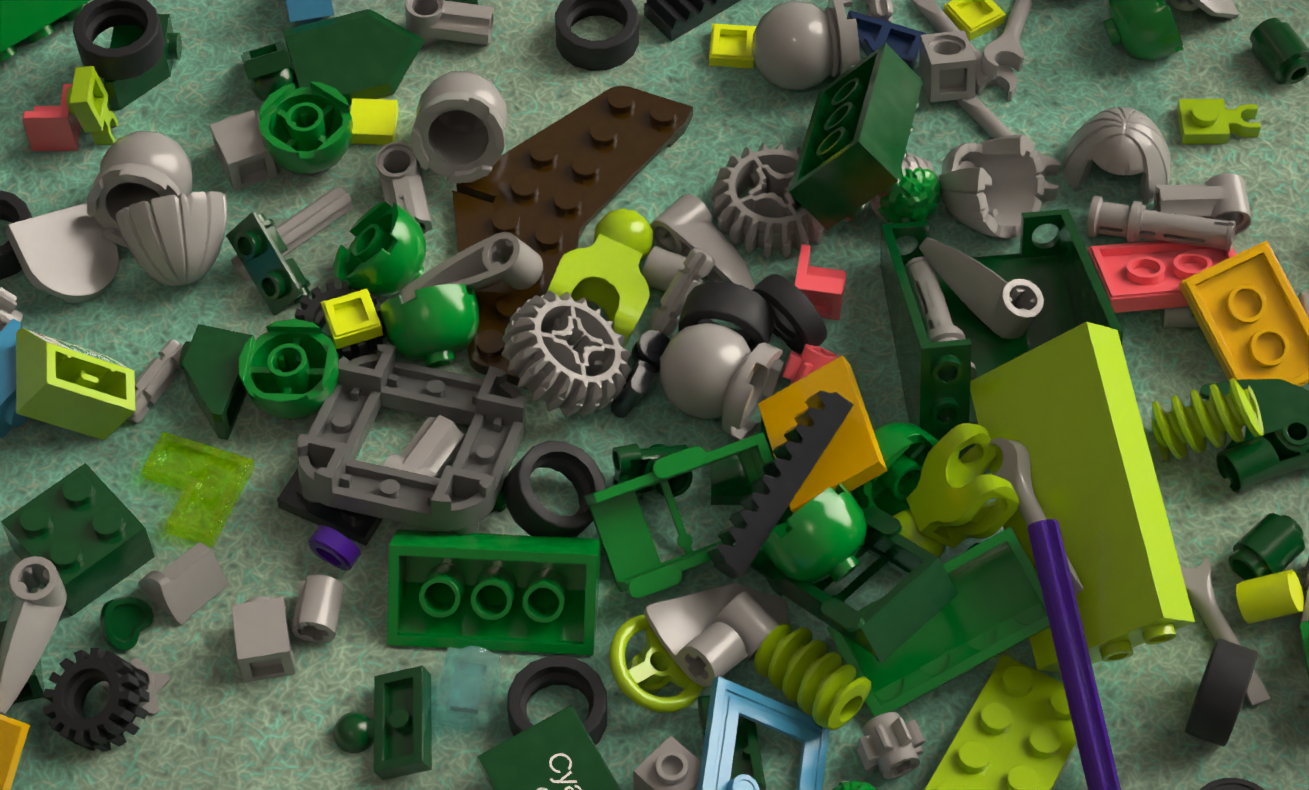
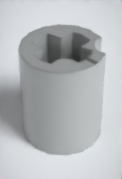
[642,246,686,292]
[292,574,344,642]

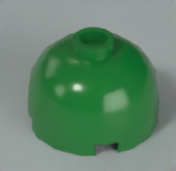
[1103,0,1183,60]
[259,82,353,175]
[333,201,426,298]
[379,284,479,368]
[239,319,339,420]
[852,422,939,516]
[762,483,867,584]

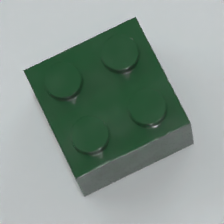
[1,463,155,617]

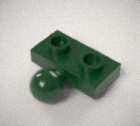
[333,665,432,780]

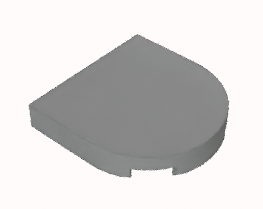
[5,203,119,303]

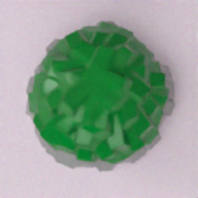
[870,152,941,223]

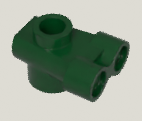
[612,444,693,500]

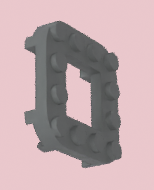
[297,344,526,535]

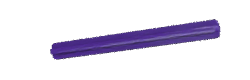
[1027,519,1121,790]

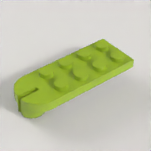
[925,654,1077,790]

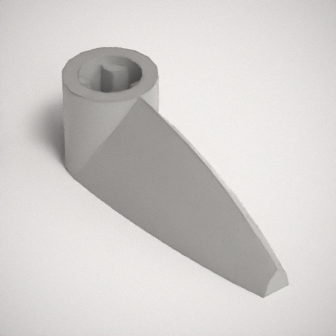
[650,194,755,290]
[401,232,543,303]
[919,237,1044,339]
[0,556,67,715]

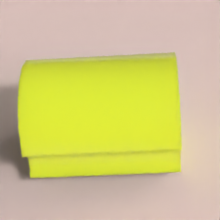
[1236,569,1304,624]

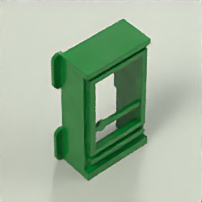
[584,432,793,598]

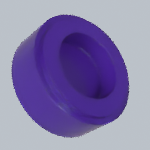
[308,525,361,571]

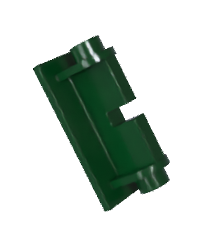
[226,211,311,316]

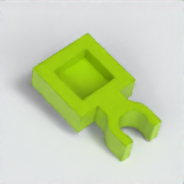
[66,66,118,145]
[1176,98,1261,144]

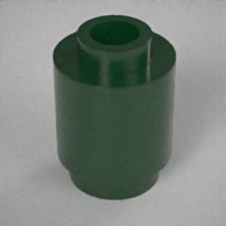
[1250,18,1309,84]
[1228,513,1305,581]

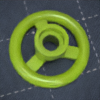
[609,614,703,713]

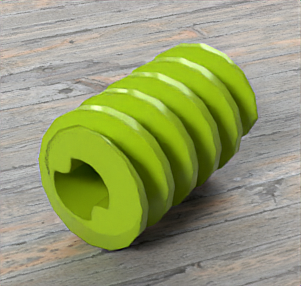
[1151,378,1264,462]
[753,623,871,730]

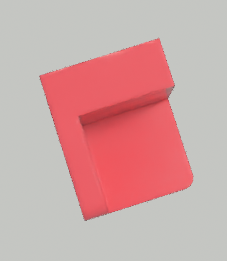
[22,84,81,151]
[795,244,846,320]

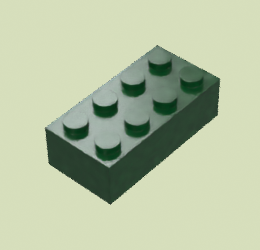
[788,43,923,230]

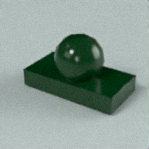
[241,41,296,102]

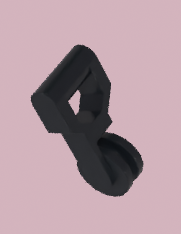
[611,330,670,418]

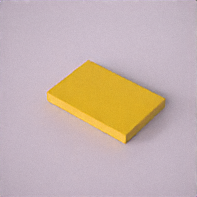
[1178,240,1309,387]
[758,355,888,513]

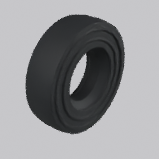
[752,274,827,354]

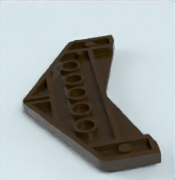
[452,86,693,390]

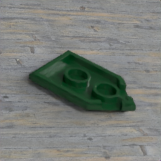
[282,9,425,106]

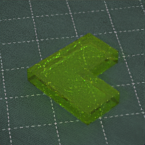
[142,431,255,548]

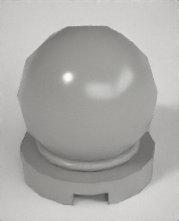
[752,0,860,91]
[411,71,508,183]
[87,131,192,248]
[659,323,784,440]

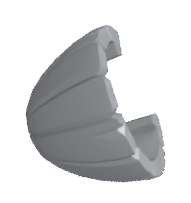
[1063,107,1171,204]
[939,135,1045,239]
[116,191,227,286]

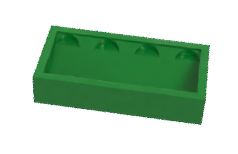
[827,527,1050,717]

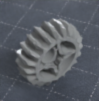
[711,141,830,259]
[501,291,631,418]

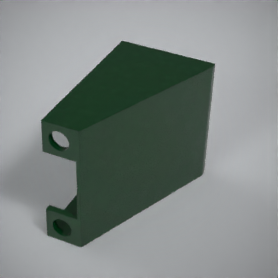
[880,209,1123,459]

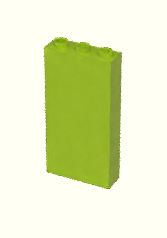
[970,322,1195,678]

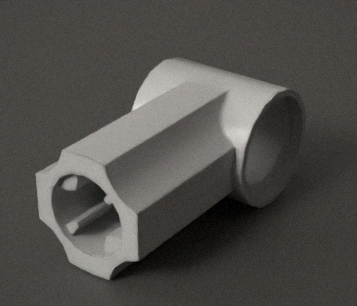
[405,0,494,46]
[375,142,433,234]
[1154,173,1252,234]
[382,415,465,478]

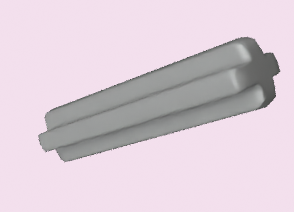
[231,186,353,281]

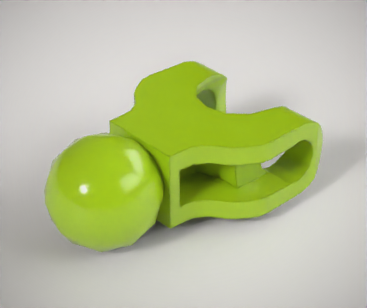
[547,208,653,348]
[893,423,1019,559]

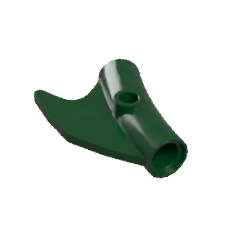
[1199,379,1309,493]

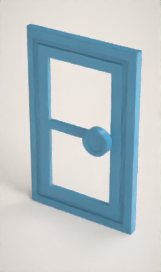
[697,676,829,790]

